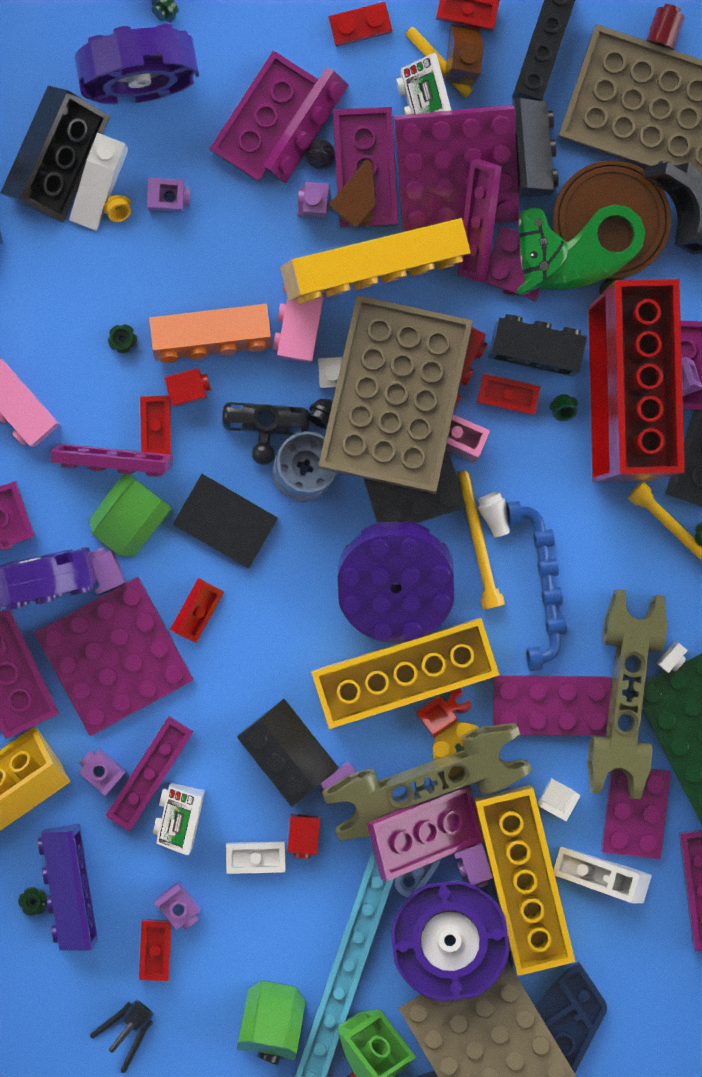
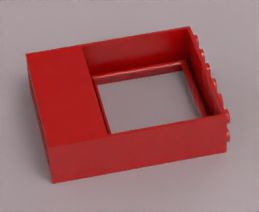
[588,279,684,482]

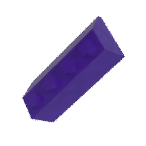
[38,824,98,951]

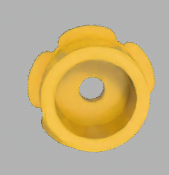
[103,195,131,222]

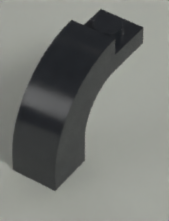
[643,161,702,255]

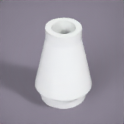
[477,492,510,537]

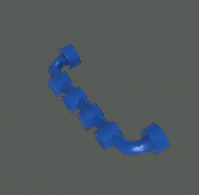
[506,501,567,671]

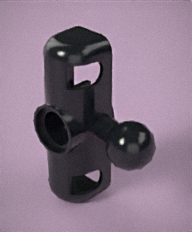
[222,402,310,465]

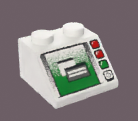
[396,53,451,115]
[153,783,206,855]

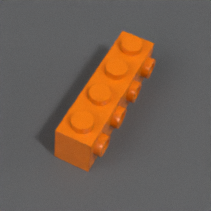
[149,304,272,363]

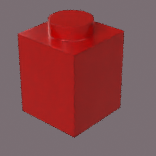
[164,368,211,408]
[287,813,320,859]

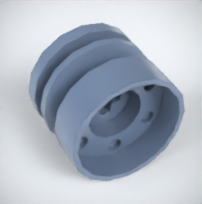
[272,431,337,502]

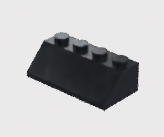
[0,86,110,222]

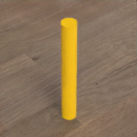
[405,27,474,98]

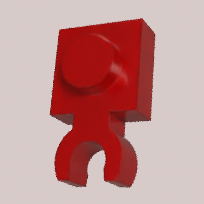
[416,689,471,738]

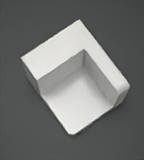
[537,778,580,821]

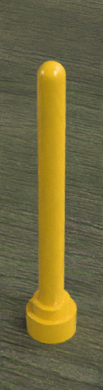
[458,470,505,610]
[627,481,702,561]

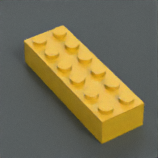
[280,218,471,304]
[311,618,499,729]
[473,785,575,976]

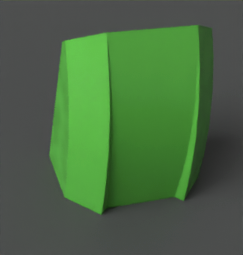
[89,474,173,557]
[237,981,306,1061]
[338,1009,417,1077]

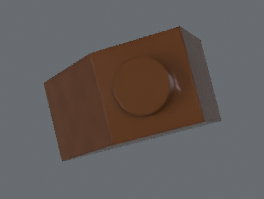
[444,24,484,86]
[329,159,376,231]

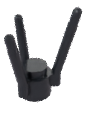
[90,999,154,1073]

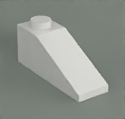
[69,133,128,231]
[553,847,652,903]

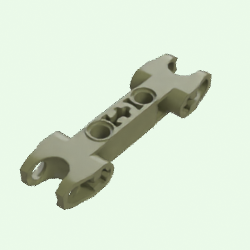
[587,589,667,799]
[322,723,532,840]

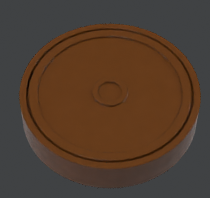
[551,160,671,281]

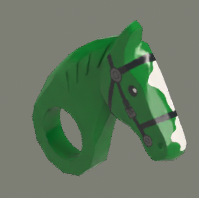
[516,204,645,296]

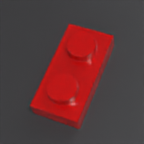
[436,0,500,32]
[328,2,392,47]
[476,373,541,415]
[140,396,172,455]
[170,578,224,643]
[139,919,172,981]

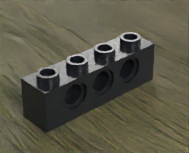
[512,0,575,101]

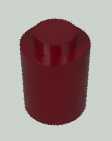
[646,4,685,50]

